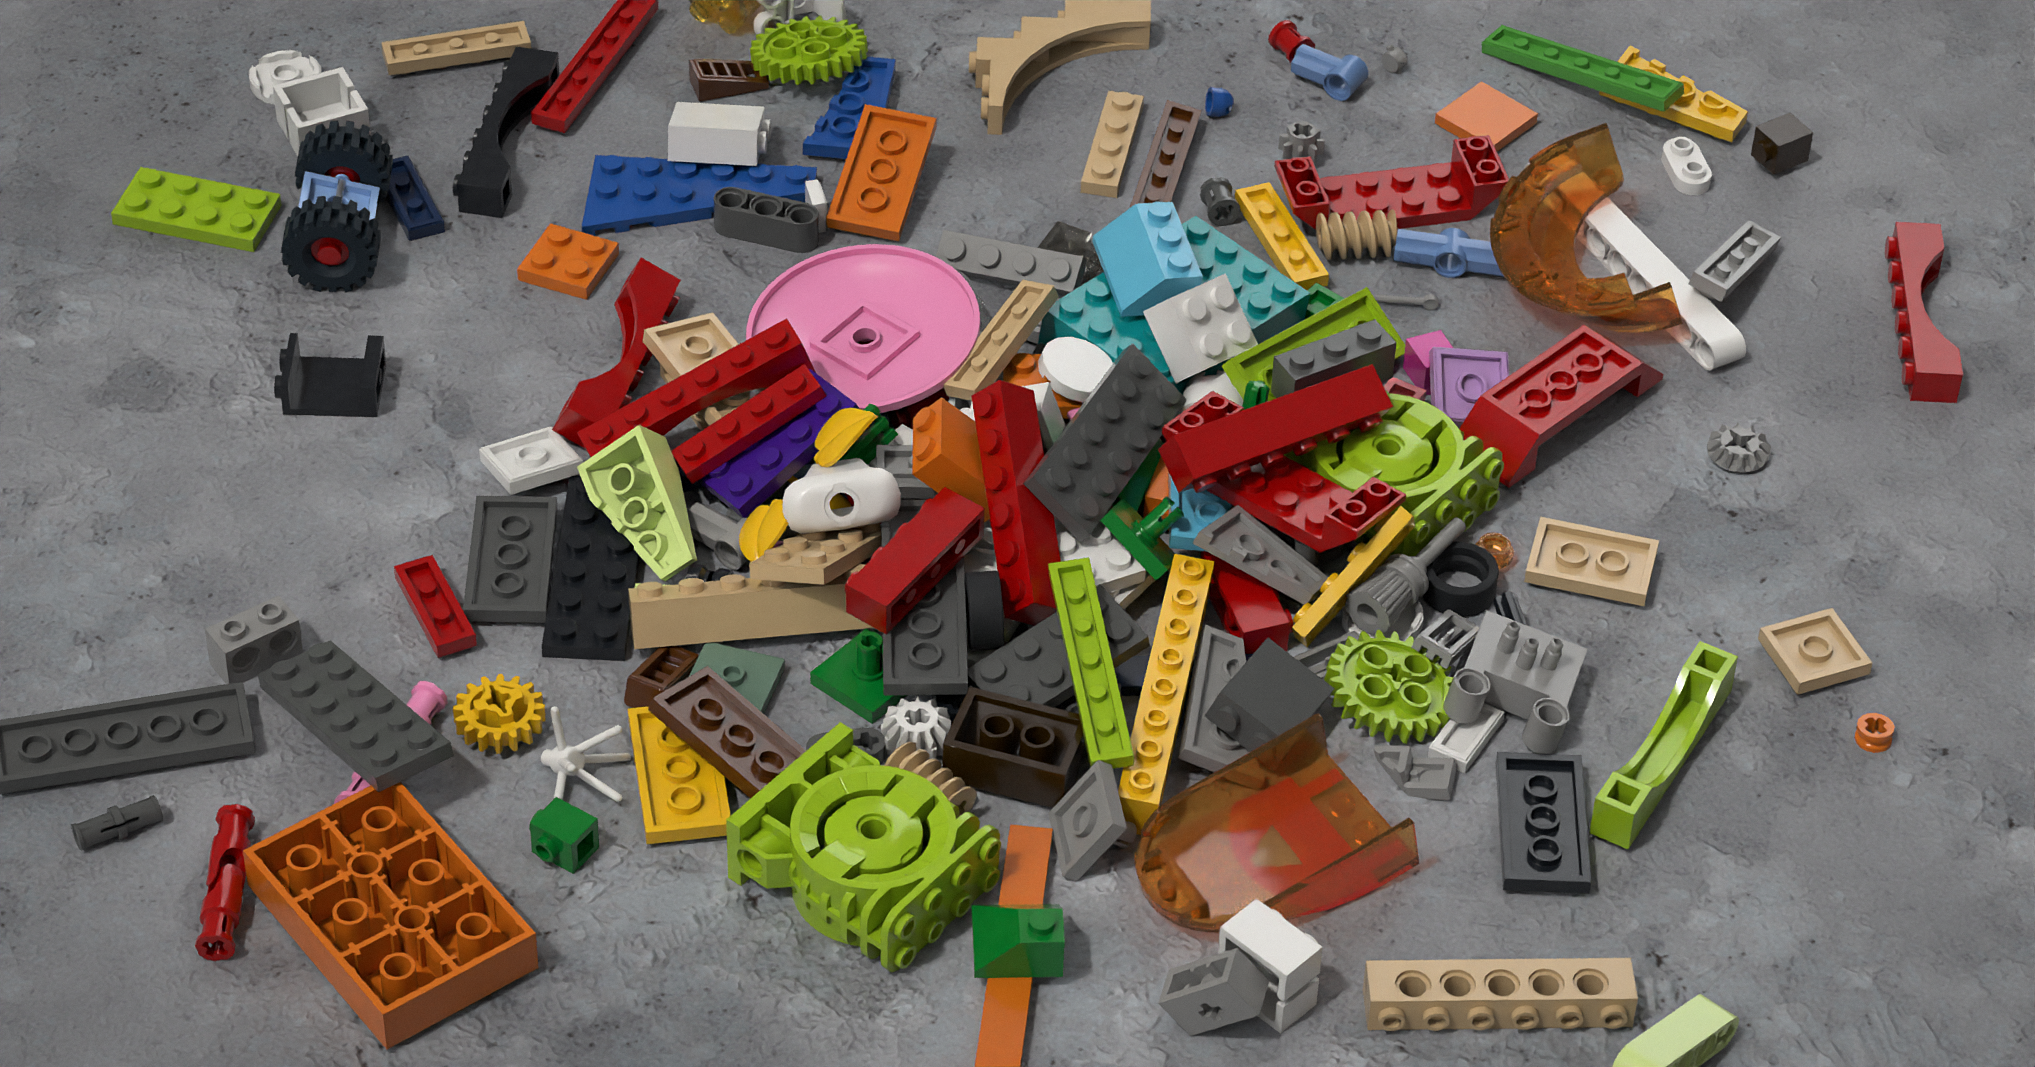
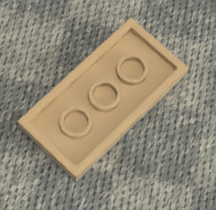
[643,312,768,426]
[749,523,882,585]

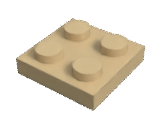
[1758,608,1872,695]

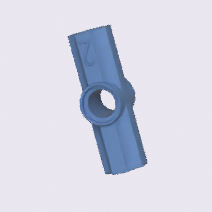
[1394,228,1510,278]

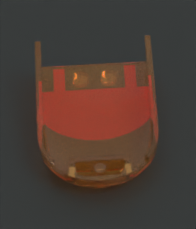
[1135,713,1420,933]

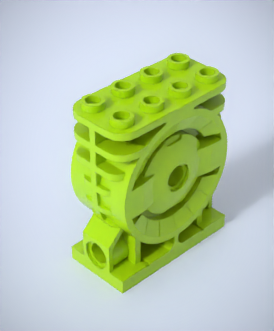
[1284,390,1504,564]
[726,722,1001,972]

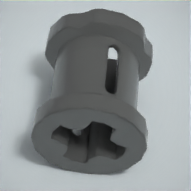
[1200,177,1241,226]

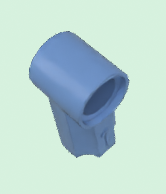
[1291,44,1369,101]

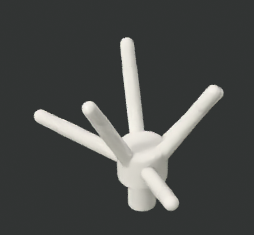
[541,706,631,802]

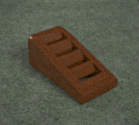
[689,59,769,102]
[624,646,699,708]

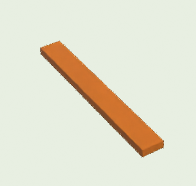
[975,824,1053,1067]

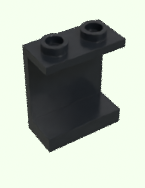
[274,333,386,417]

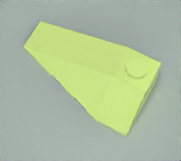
[577,425,697,581]

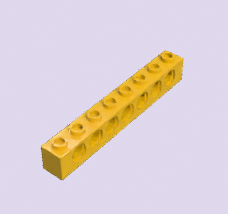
[1118,554,1215,838]

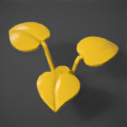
[739,408,878,562]

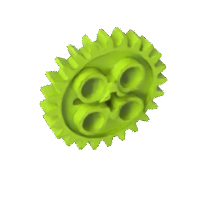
[750,16,868,85]
[1324,630,1453,744]

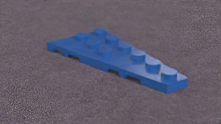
[582,155,817,236]

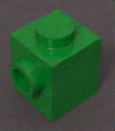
[529,797,599,874]

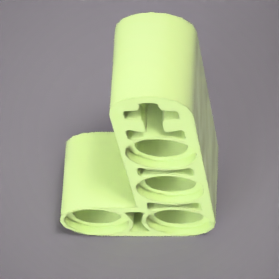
[1612,994,1739,1067]

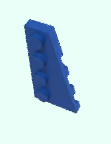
[803,57,896,159]

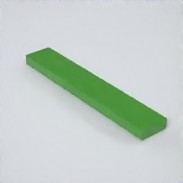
[1481,25,1684,112]

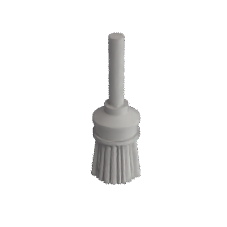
[1345,518,1466,636]

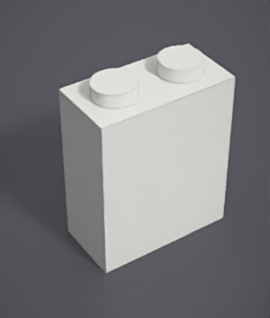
[668,102,771,166]

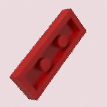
[394,555,477,658]

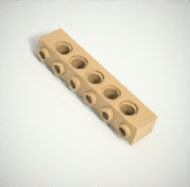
[1363,958,1638,1031]

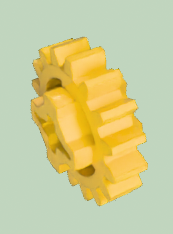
[453,674,546,754]

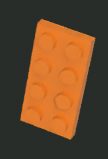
[826,104,937,242]

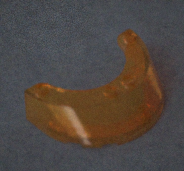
[1490,123,1683,333]

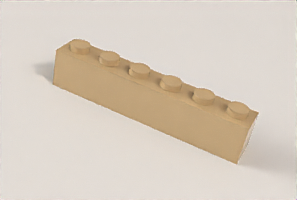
[628,564,873,649]

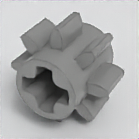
[1278,121,1325,163]

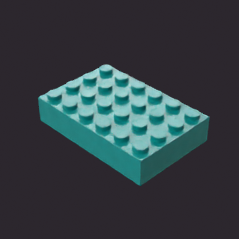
[1038,216,1310,395]

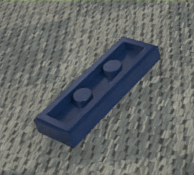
[386,156,445,241]

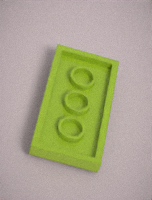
[111,167,282,252]

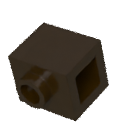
[1751,113,1813,175]

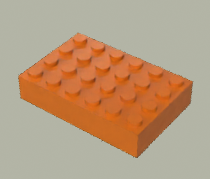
[243,782,538,1049]

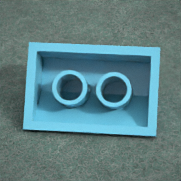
[1092,202,1203,317]

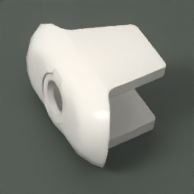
[783,458,901,534]

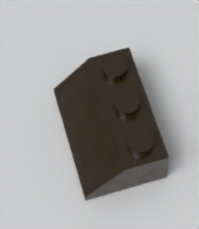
[942,687,1085,808]

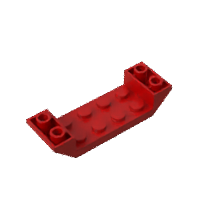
[1274,135,1510,230]
[1459,325,1663,488]
[1162,391,1406,552]

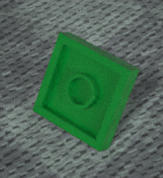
[1100,496,1184,580]
[810,629,908,724]

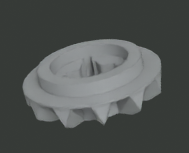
[1707,422,1771,472]

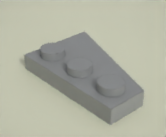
[1193,505,1328,605]

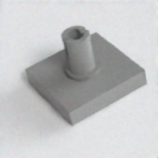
[1048,760,1137,882]

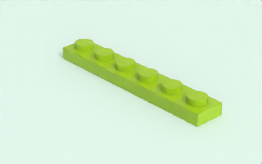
[1048,557,1134,769]

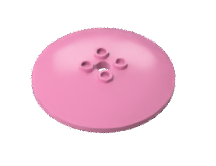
[746,244,981,413]

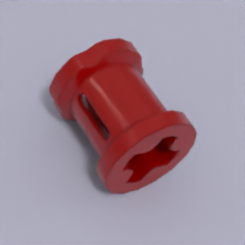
[1268,20,1315,63]

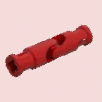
[195,804,255,961]

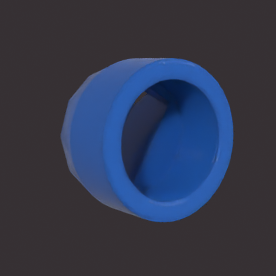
[1205,87,1234,117]

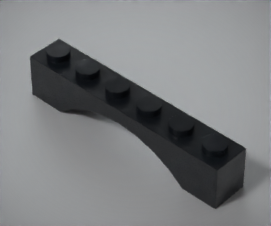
[453,47,560,218]

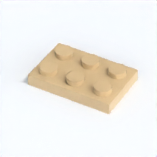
[1524,517,1659,606]

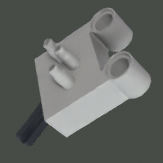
[1443,591,1587,754]

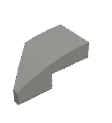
[1374,746,1457,800]

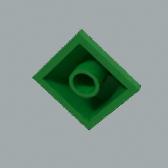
[971,904,1065,978]

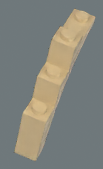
[969,0,1151,135]

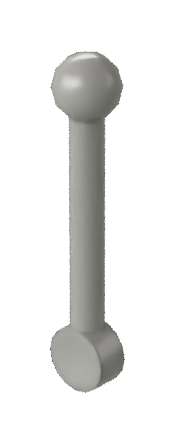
[1370,291,1438,310]

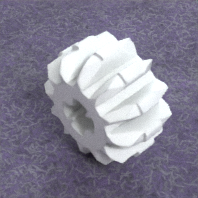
[881,696,952,759]

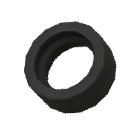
[1423,541,1499,617]
[964,571,1004,650]

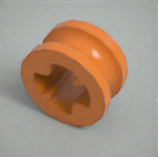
[1854,713,1895,753]

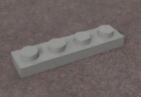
[1688,220,1781,302]
[935,230,1087,295]

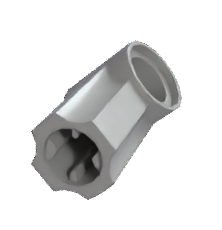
[687,502,748,570]

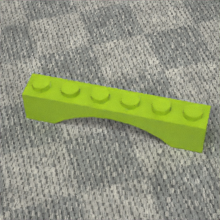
[1589,641,1738,849]

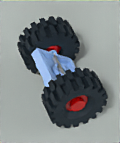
[281,120,393,292]

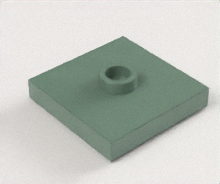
[689,642,785,714]

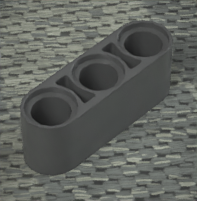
[713,187,819,253]

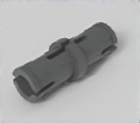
[71,795,163,851]

